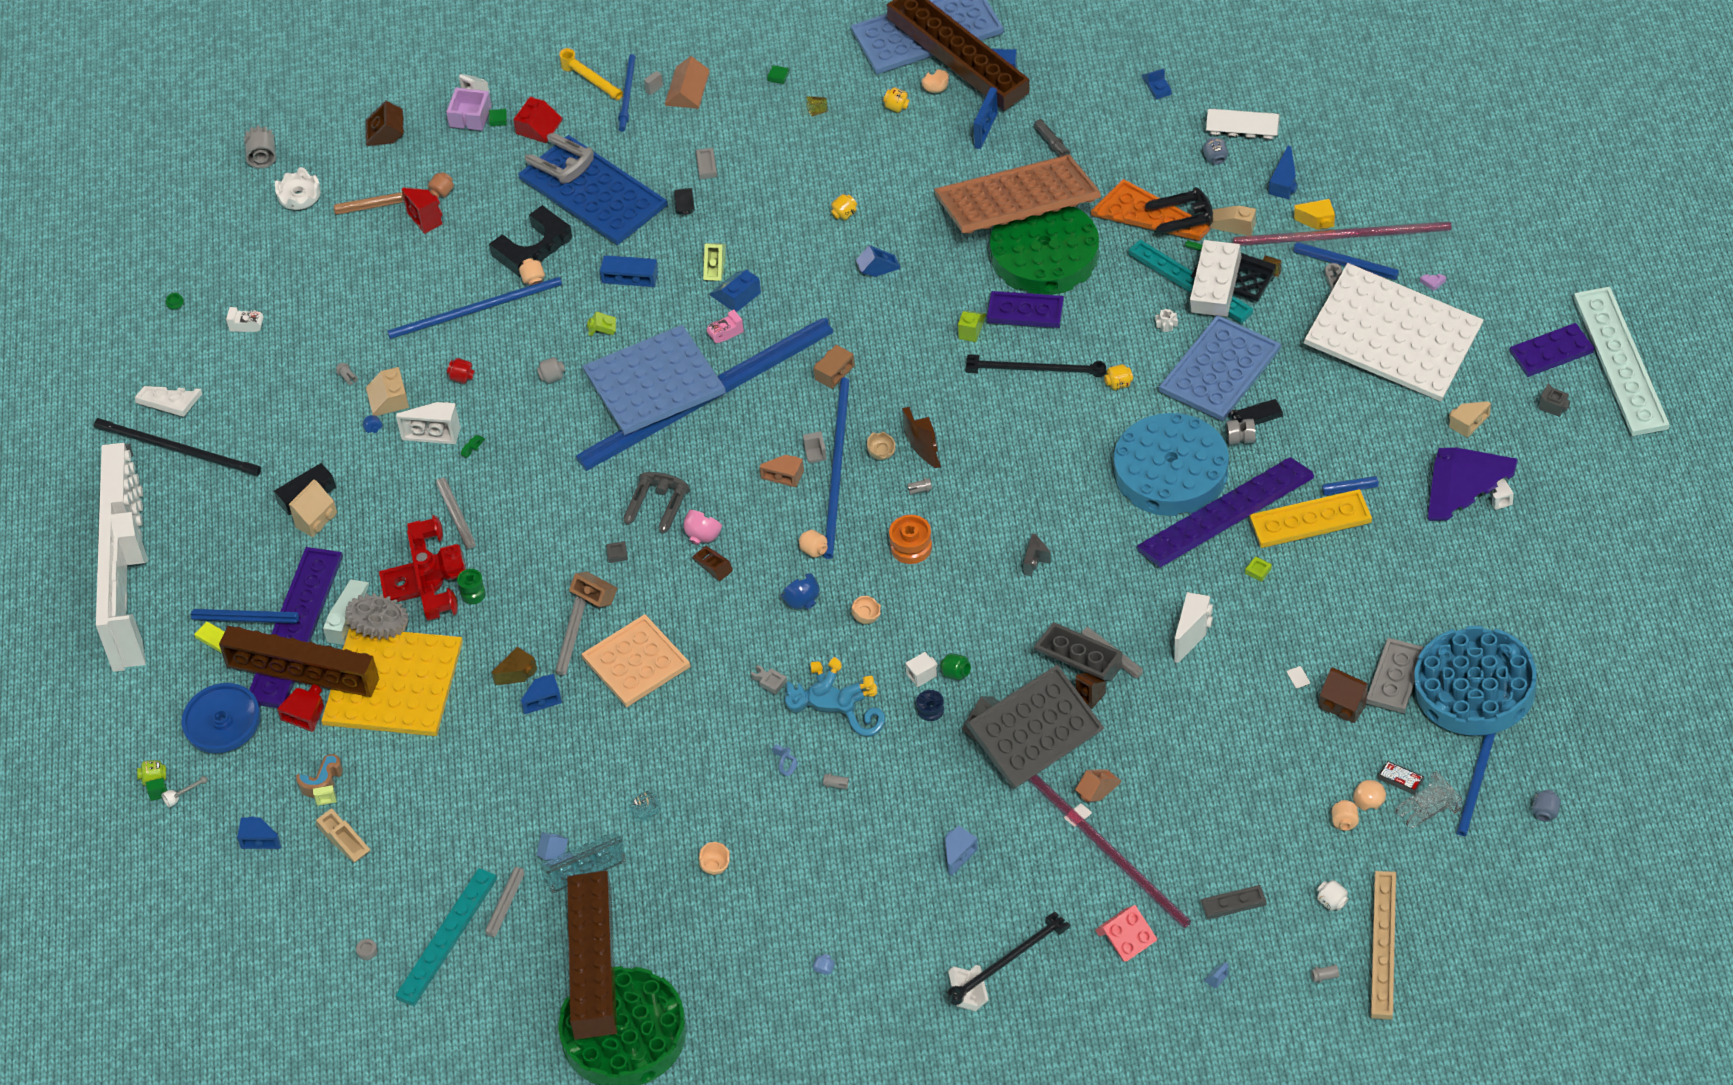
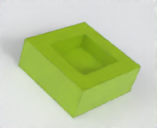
[1245,556,1272,582]

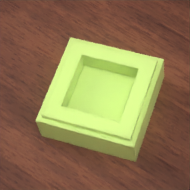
[313,785,337,806]

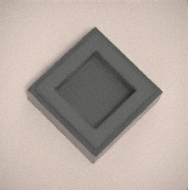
[606,541,628,563]

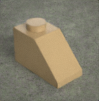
[1449,401,1491,438]

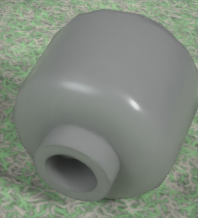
[537,357,566,384]

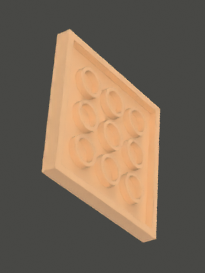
[581,614,690,708]

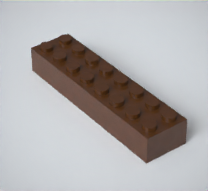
[219,626,379,697]

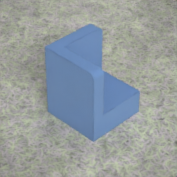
[537,832,568,862]

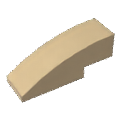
[316,808,370,863]

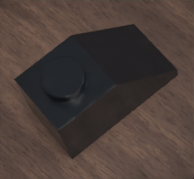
[674,187,695,214]

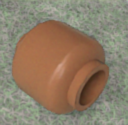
[427,172,454,198]

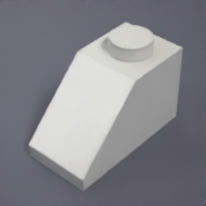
[459,74,490,94]

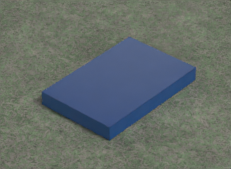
[973,87,998,149]

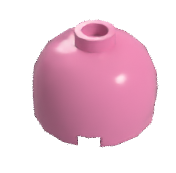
[683,510,722,545]

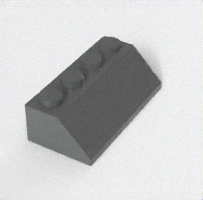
[1034,622,1123,680]

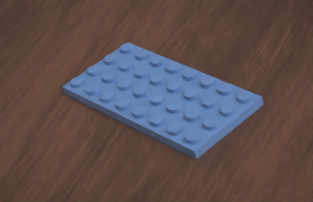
[851,0,1004,74]

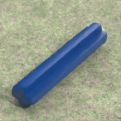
[1322,476,1379,495]

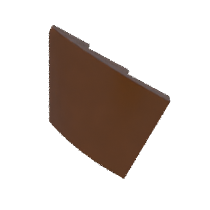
[902,407,941,468]

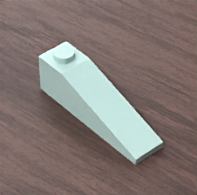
[323,580,369,645]

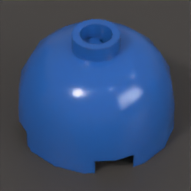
[780,573,820,610]

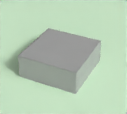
[644,71,663,95]

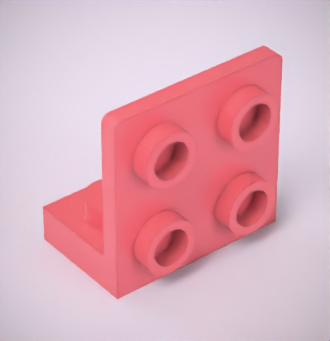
[1095,905,1157,962]

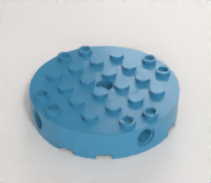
[1114,413,1229,516]
[1415,626,1537,735]

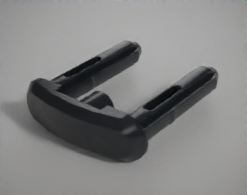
[1145,187,1213,234]

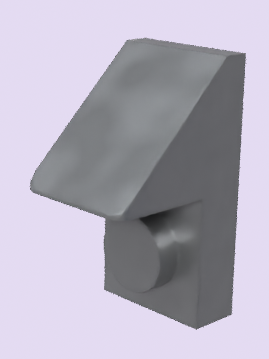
[1024,533,1051,576]

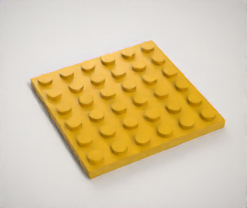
[321,627,463,736]

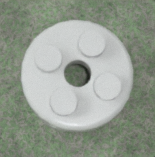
[275,167,321,210]

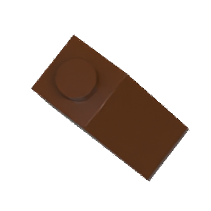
[1075,673,1106,709]

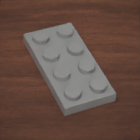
[1366,638,1424,714]

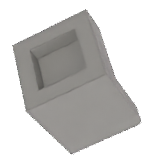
[803,431,827,463]

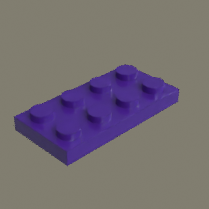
[987,291,1064,328]
[1509,323,1594,377]

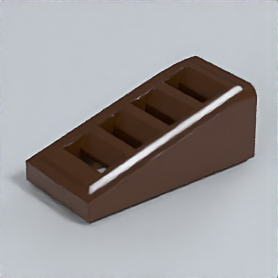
[692,546,733,581]

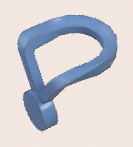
[772,745,798,776]

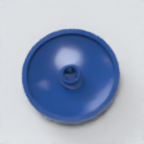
[182,683,261,753]

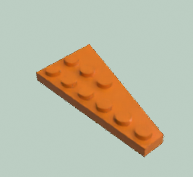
[1091,179,1210,241]

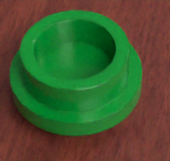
[166,293,184,309]

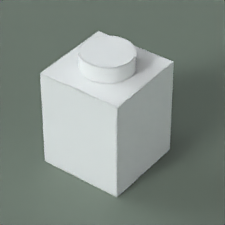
[905,652,937,687]

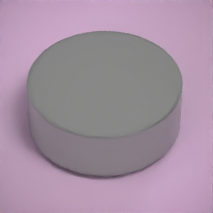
[356,939,378,960]

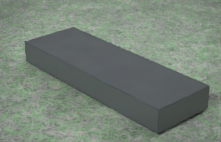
[1201,885,1267,920]

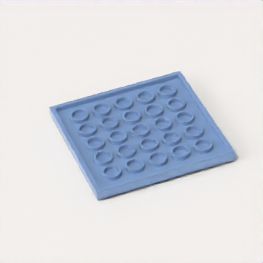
[582,325,726,435]

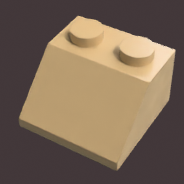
[366,367,409,416]
[289,480,337,537]

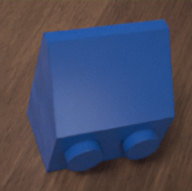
[710,269,761,312]

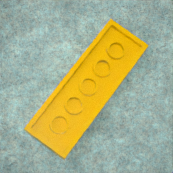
[1249,489,1372,548]

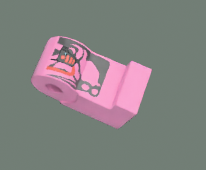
[707,310,744,343]

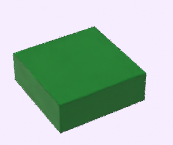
[767,65,789,84]
[489,109,507,127]

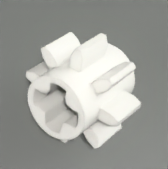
[1155,309,1178,332]

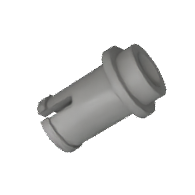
[336,363,358,385]
[907,478,932,495]
[823,772,849,790]
[1311,964,1339,983]

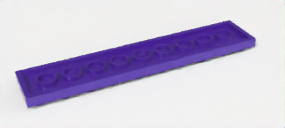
[1137,457,1314,567]
[249,547,343,708]

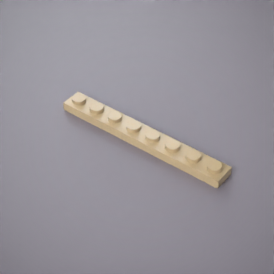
[1371,871,1396,1020]

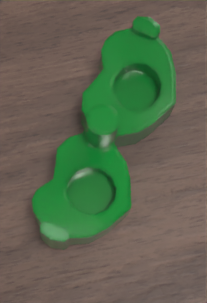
[461,435,485,458]

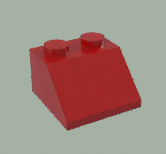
[513,97,563,143]
[401,187,443,234]

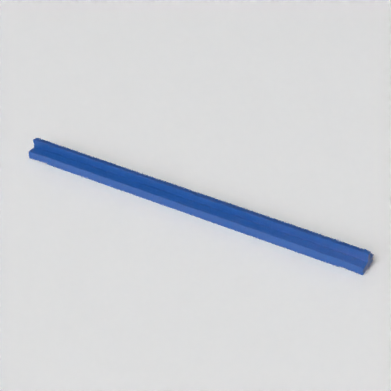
[576,318,833,471]

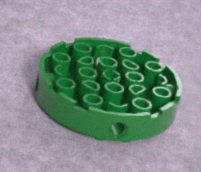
[990,206,1099,295]
[558,966,687,1085]

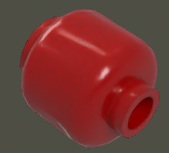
[446,358,475,384]

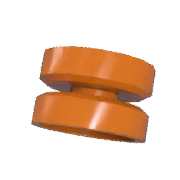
[889,515,932,564]

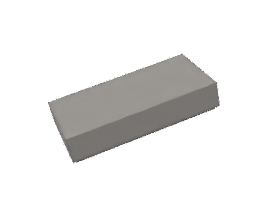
[696,148,717,179]

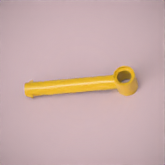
[560,48,623,100]

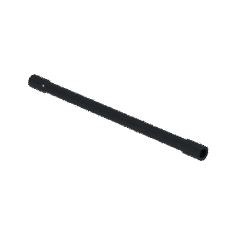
[94,418,261,476]

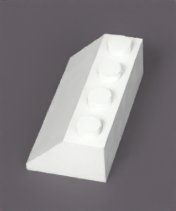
[1206,109,1280,139]

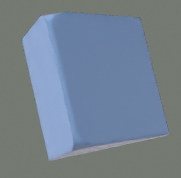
[1204,962,1228,988]

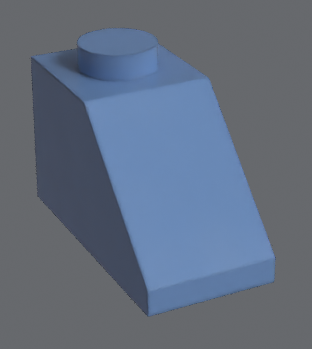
[945,825,978,876]

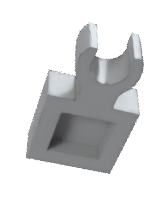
[751,665,787,695]

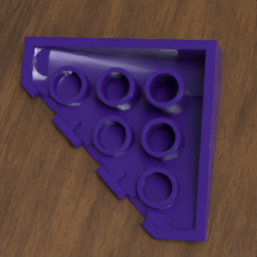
[1428,447,1518,521]

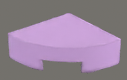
[1420,274,1446,291]

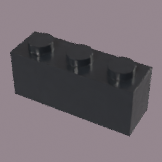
[274,463,336,516]

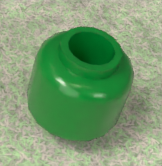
[940,653,971,681]

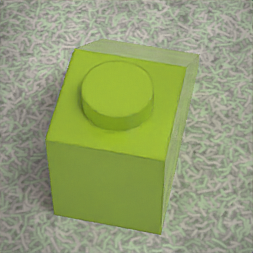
[958,310,986,342]

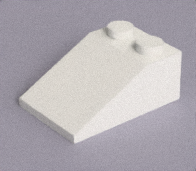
[396,402,461,444]
[1175,592,1213,663]

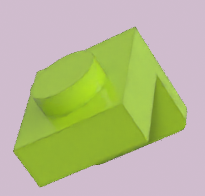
[587,311,616,336]

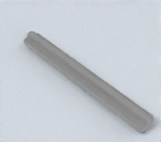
[436,477,476,549]
[556,595,586,676]

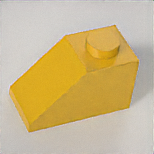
[1294,199,1335,230]

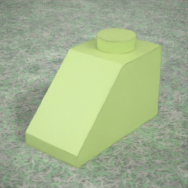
[703,243,726,281]

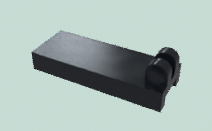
[1229,399,1283,425]

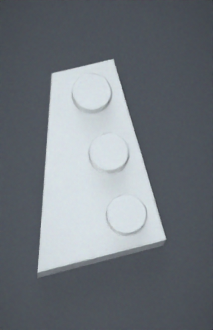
[135,386,202,417]

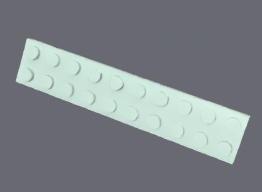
[1574,287,1670,436]

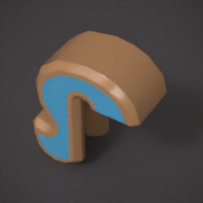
[296,754,343,798]

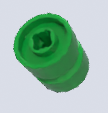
[457,569,486,605]

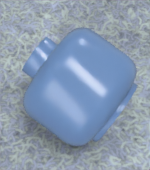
[812,954,835,975]

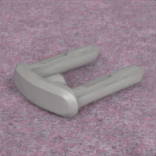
[524,133,594,184]

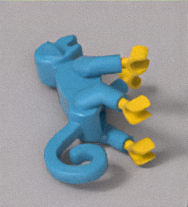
[784,657,885,737]

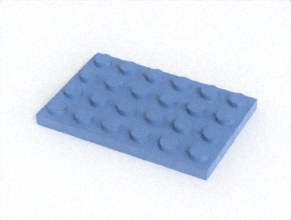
[1159,315,1281,421]

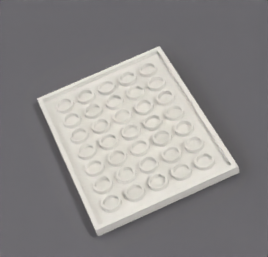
[1304,263,1484,402]

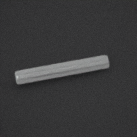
[1081,627,1143,678]
[485,867,525,938]

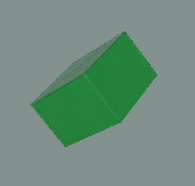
[146,778,167,801]

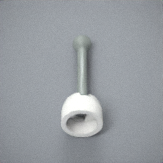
[161,776,208,808]

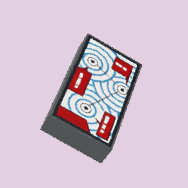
[1378,760,1424,795]

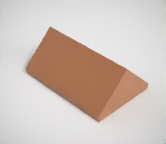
[665,56,710,109]

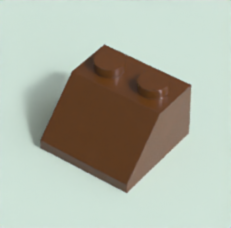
[365,100,404,146]
[1319,667,1368,723]

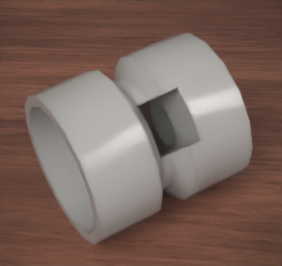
[1226,419,1256,445]

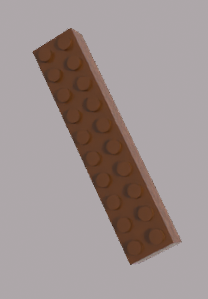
[887,0,1030,111]
[567,870,617,1039]

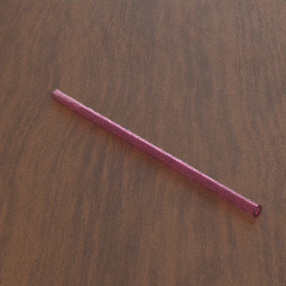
[1233,221,1452,245]
[1029,775,1191,928]

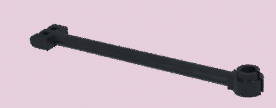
[965,354,1106,377]
[947,912,1070,1005]

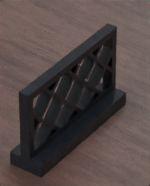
[1191,253,1276,302]

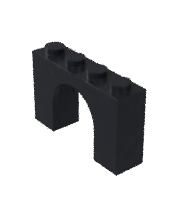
[489,205,573,277]

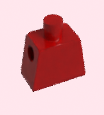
[277,684,324,732]

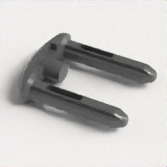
[624,472,690,533]

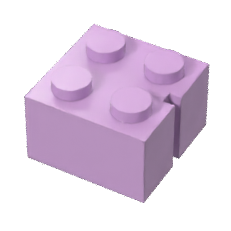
[446,88,492,131]

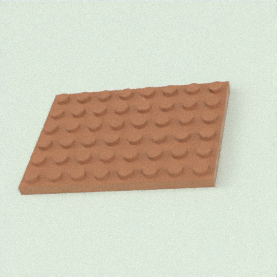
[934,154,1101,233]

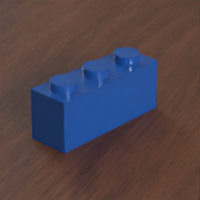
[600,255,659,287]

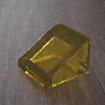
[806,96,828,117]

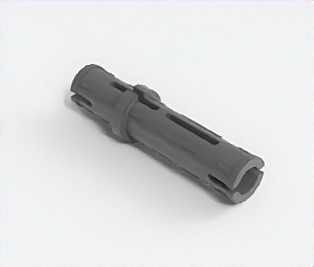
[1034,119,1070,157]

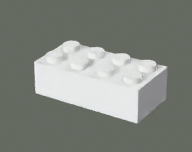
[1190,240,1241,317]

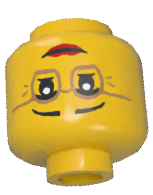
[883,87,910,113]
[1104,364,1133,390]

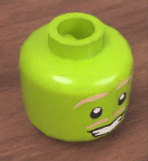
[137,760,166,786]

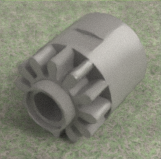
[244,126,276,168]

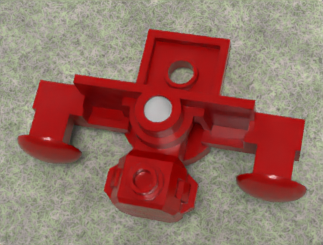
[379,515,467,621]

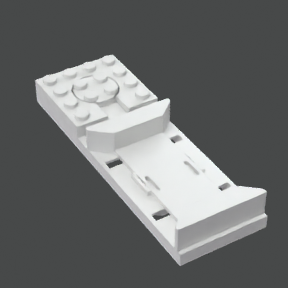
[96,443,148,672]

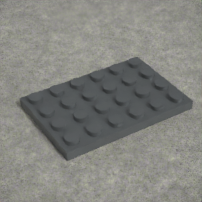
[966,664,1105,790]

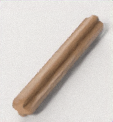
[334,192,404,215]

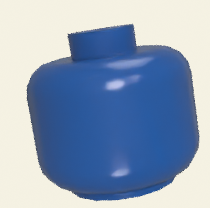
[363,415,382,433]

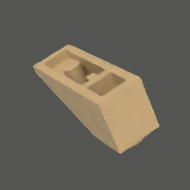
[1202,205,1256,236]

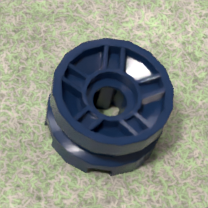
[916,690,945,721]

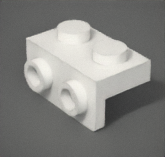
[948,965,988,1011]

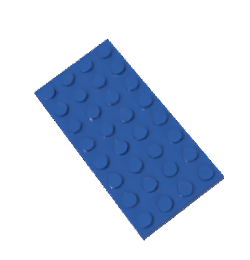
[518,135,668,245]

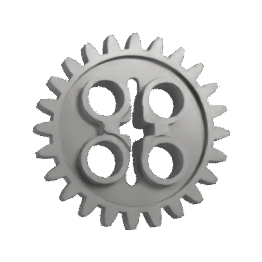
[345,593,408,640]

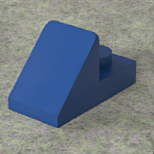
[1142,68,1172,100]

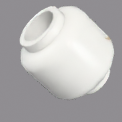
[1317,880,1349,911]

